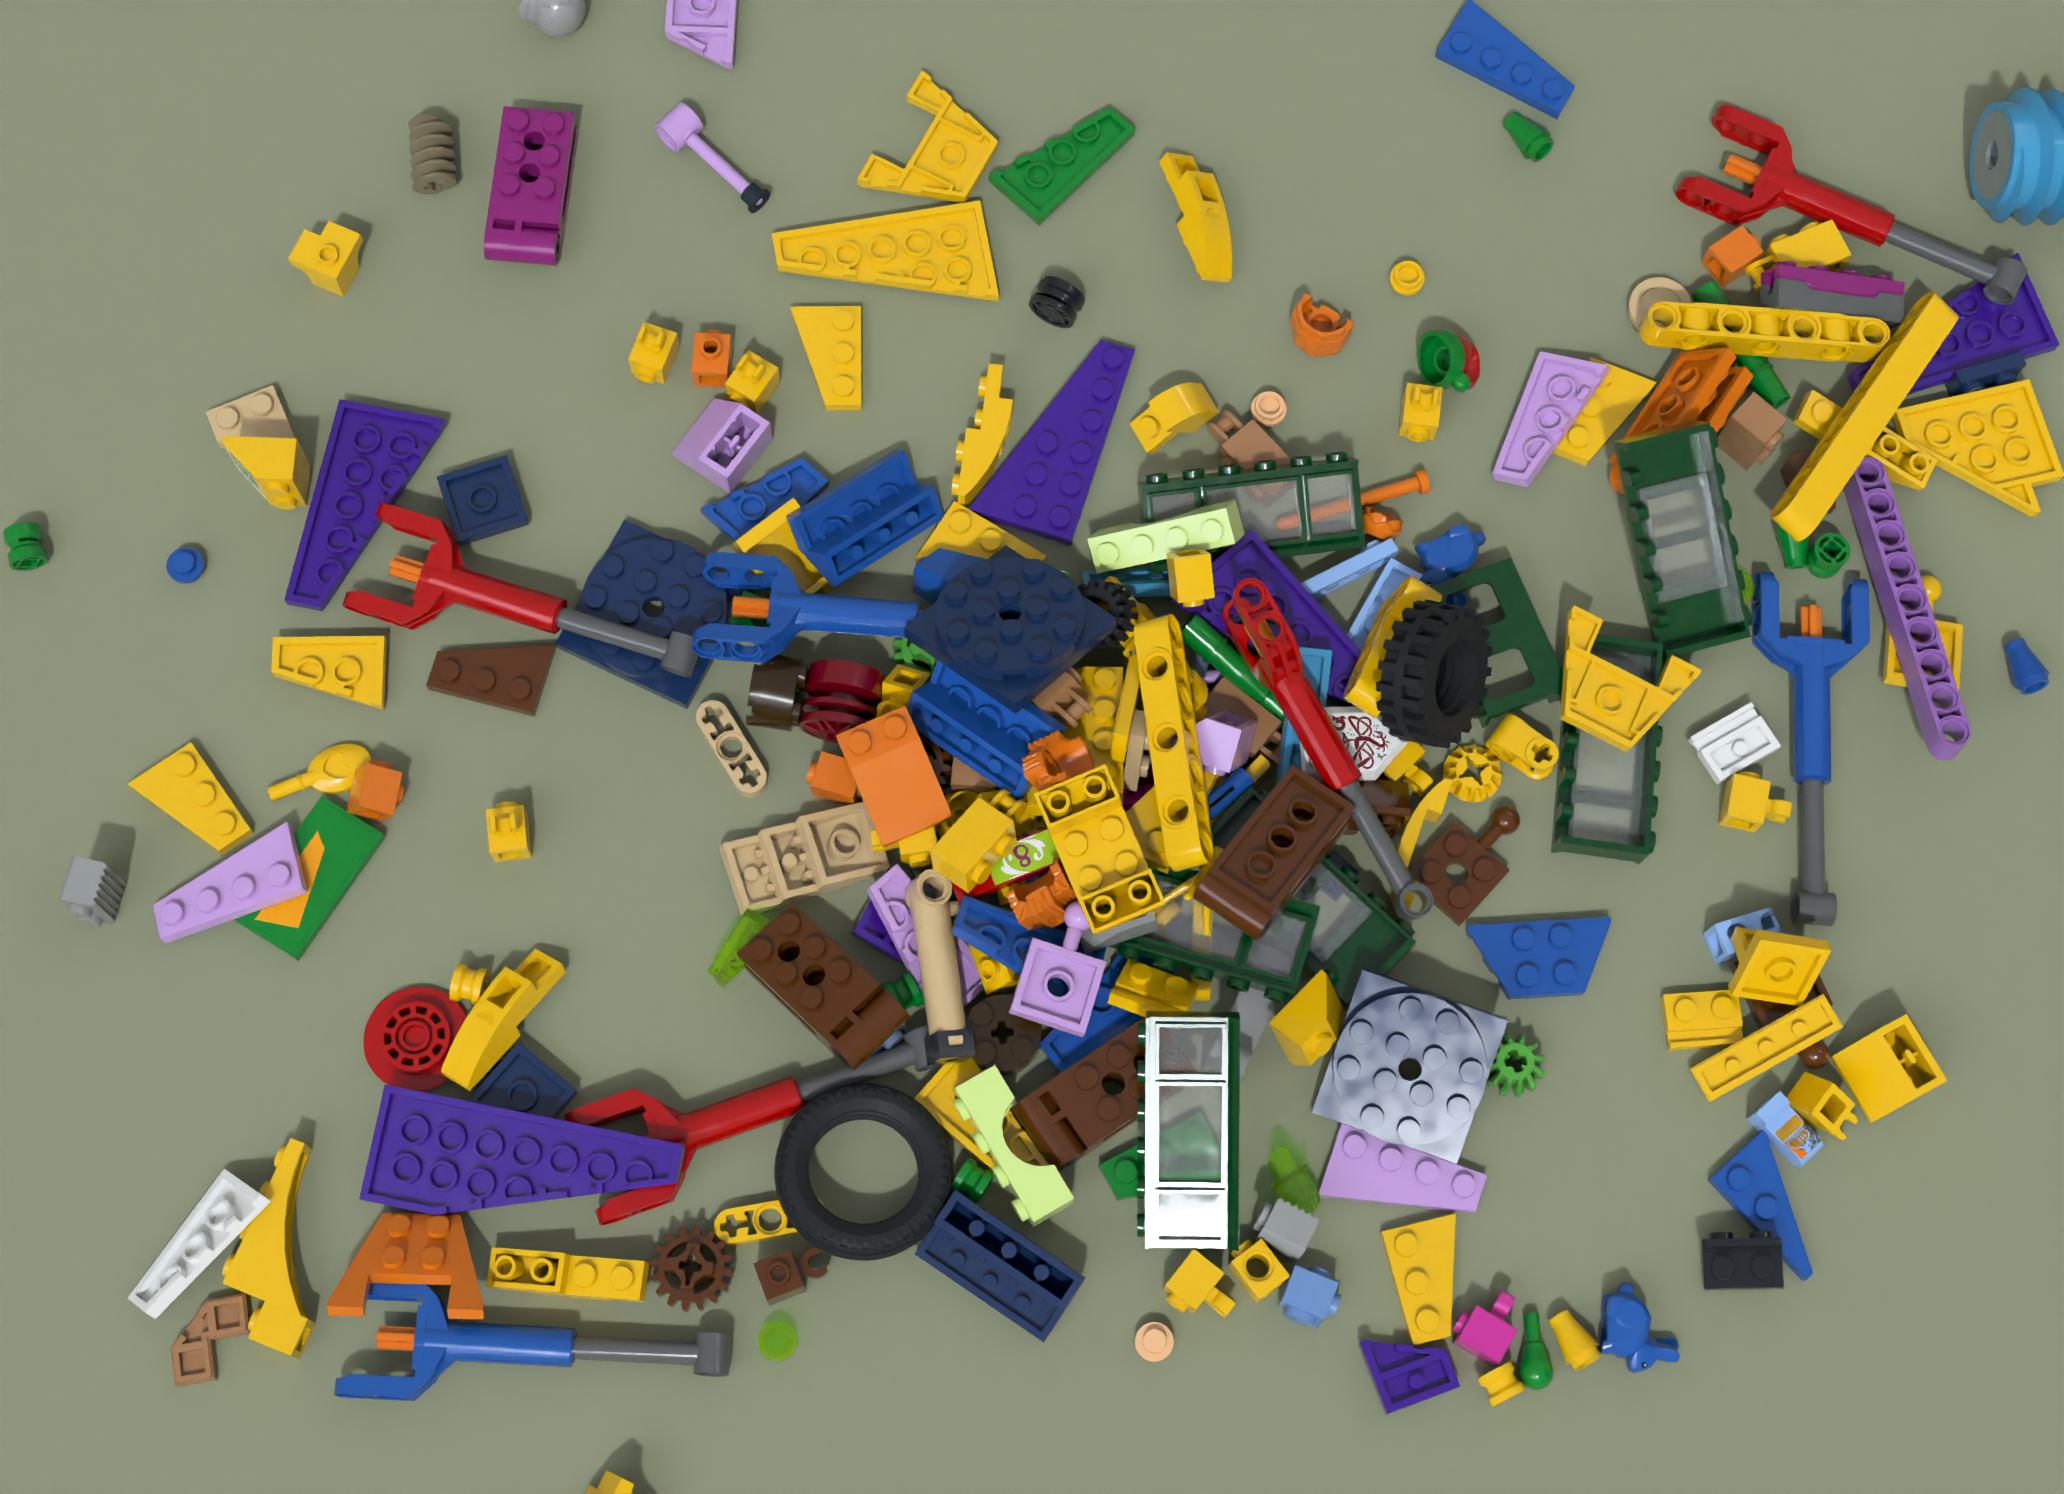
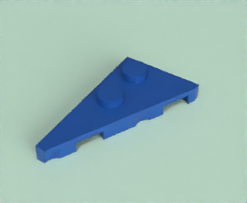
[1708,1130,1813,1282]

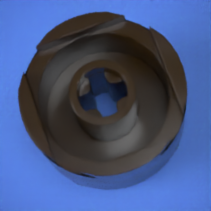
[746,655,809,732]
[966,994,1042,1076]

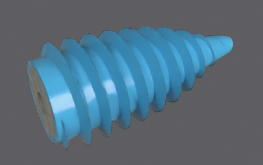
[1969,87,2064,226]

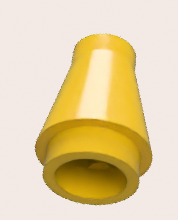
[1549,1310,1602,1371]

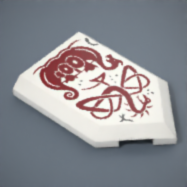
[1300,707,1408,782]

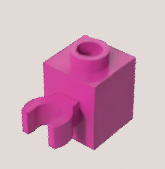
[1452,1290,1518,1367]

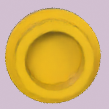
[1389,261,1425,296]

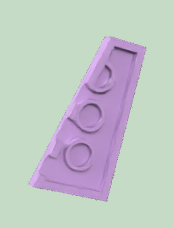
[1492,351,1609,487]
[153,822,308,943]
[866,864,984,1006]
[1316,1123,1487,1213]

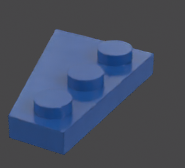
[700,458,829,542]

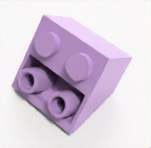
[671,398,773,494]
[1170,710,1258,776]

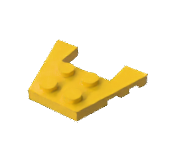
[857,71,998,203]
[1560,605,1702,752]

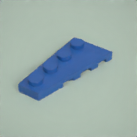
[1435,0,1575,119]
[1040,934,1176,1074]

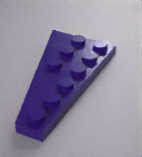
[284,399,447,611]

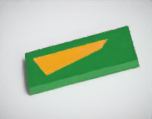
[234,796,385,961]

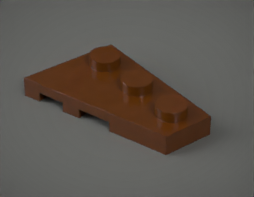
[426,645,556,717]

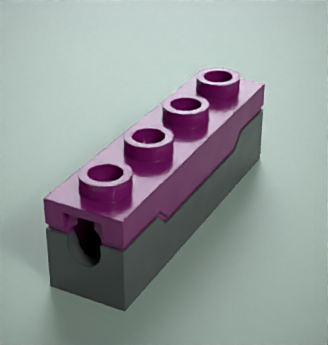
[1760,261,1905,330]

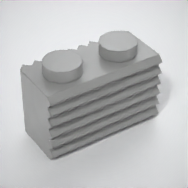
[59,856,127,927]
[1253,1198,1319,1262]

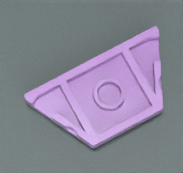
[665,0,738,69]

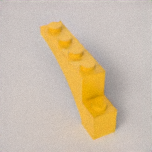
[222,1138,316,1360]

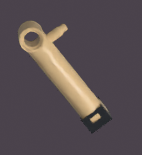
[904,869,976,1065]

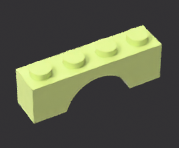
[1087,499,1245,574]
[952,1065,1074,1227]

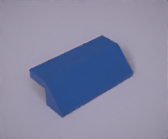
[786,449,944,586]
[907,660,1066,800]

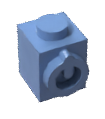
[1278,1265,1341,1329]

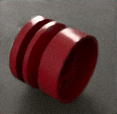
[799,659,885,743]

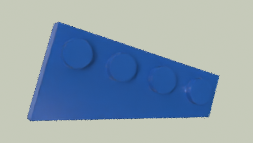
[951,895,1106,997]

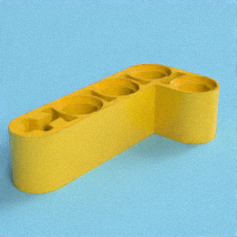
[1343,575,1442,718]

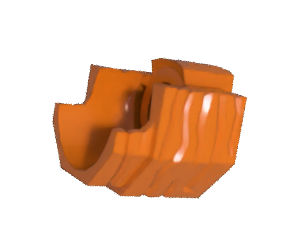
[1290,292,1354,358]
[1022,730,1094,792]
[1005,857,1077,930]

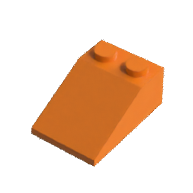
[835,706,953,848]

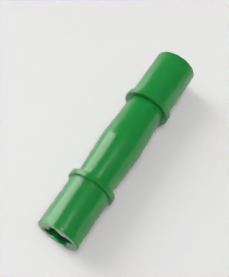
[1692,280,1791,409]
[1181,613,1284,730]

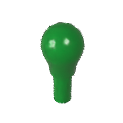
[1519,1313,1554,1390]

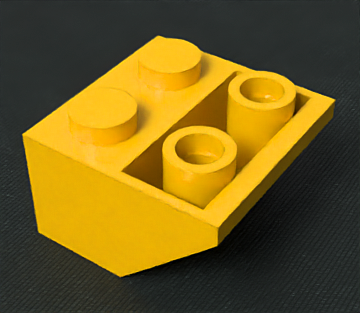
[1830,1014,1948,1124]

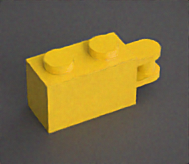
[1744,219,1852,292]
[930,789,1027,893]

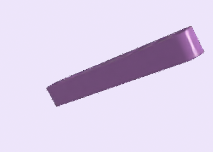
[1844,457,1971,761]

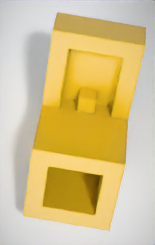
[1130,382,1219,453]

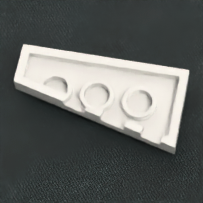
[128,1169,271,1319]

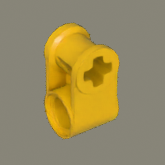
[1485,714,1559,780]

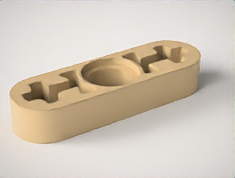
[696,700,768,798]

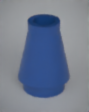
[2004,638,2049,695]

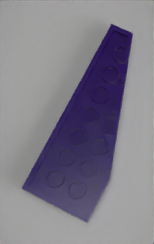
[359,1084,686,1215]

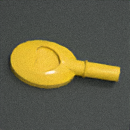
[267,743,372,801]

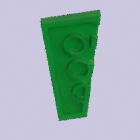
[989,107,1135,226]

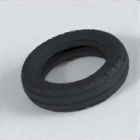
[774,1083,953,1261]

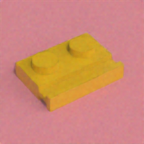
[1108,959,1199,1030]
[1660,990,1744,1051]

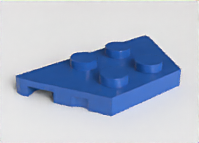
[1465,917,1611,1000]

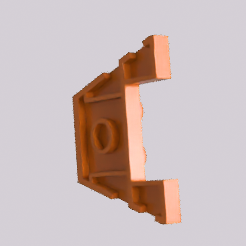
[326,1213,485,1319]

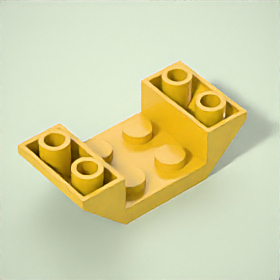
[1034,764,1166,935]

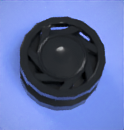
[1029,276,1085,328]

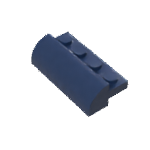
[915,1189,1086,1342]

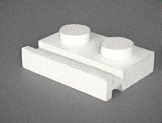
[1688,702,1781,785]

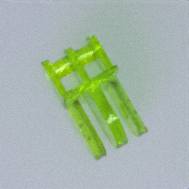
[1268,1147,1320,1214]

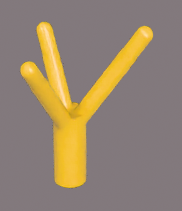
[1163,846,1223,936]

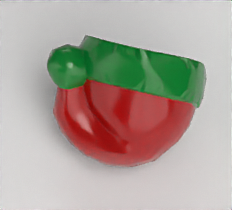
[1418,329,1480,393]

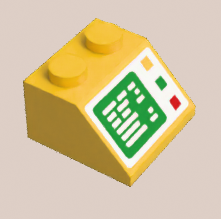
[222,436,311,510]

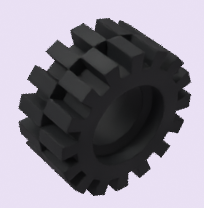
[1078,580,1138,648]

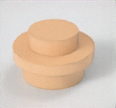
[1251,391,1287,427]
[1135,1322,1174,1362]

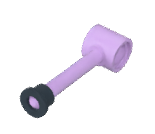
[654,102,770,213]

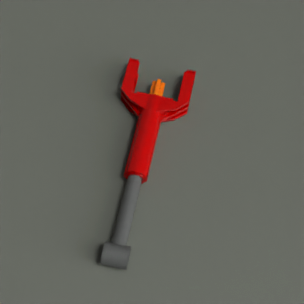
[1675,105,2027,305]
[342,503,698,678]
[1221,578,1434,921]
[564,1025,942,1226]

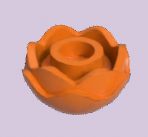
[1362,506,1403,540]

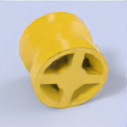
[449,963,490,1005]
[1477,1361,1526,1407]

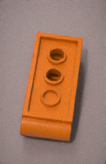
[1609,348,1753,495]

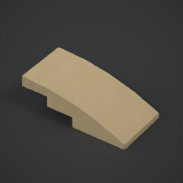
[719,802,891,917]

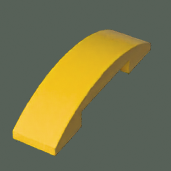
[1390,778,1453,921]

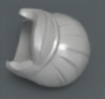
[518,0,585,38]

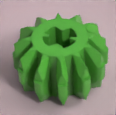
[1487,1032,1545,1097]

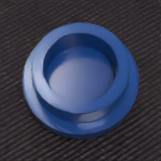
[166,547,205,584]

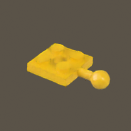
[1882,575,1963,691]

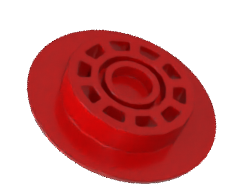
[363,987,466,1091]

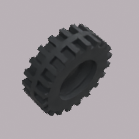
[1376,599,1492,748]

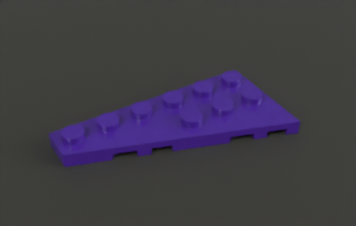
[1847,253,2060,395]
[968,340,1135,545]
[1169,530,1361,707]

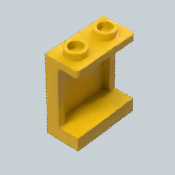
[731,497,834,596]

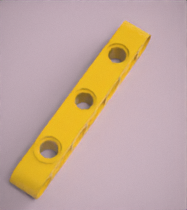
[1638,301,1891,363]
[1134,614,1214,872]

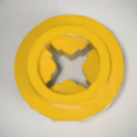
[1443,744,1503,803]

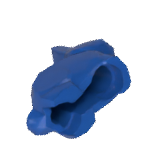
[1414,524,1486,607]
[1597,1282,1680,1373]

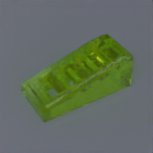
[708,908,771,987]

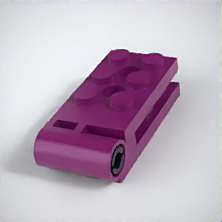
[484,106,579,266]

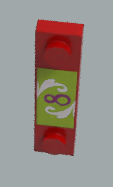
[951,828,1063,903]

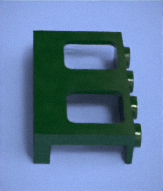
[1430,557,1563,728]

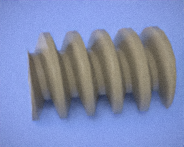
[408,114,457,194]

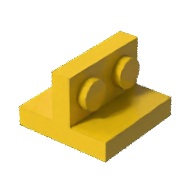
[1728,927,1831,1006]

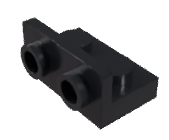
[1702,1231,1784,1291]

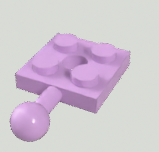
[1009,901,1106,1037]

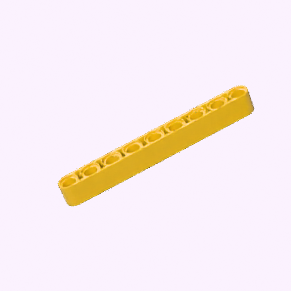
[1770,291,1959,542]

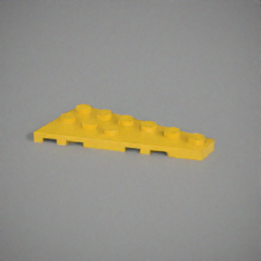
[771,200,999,302]

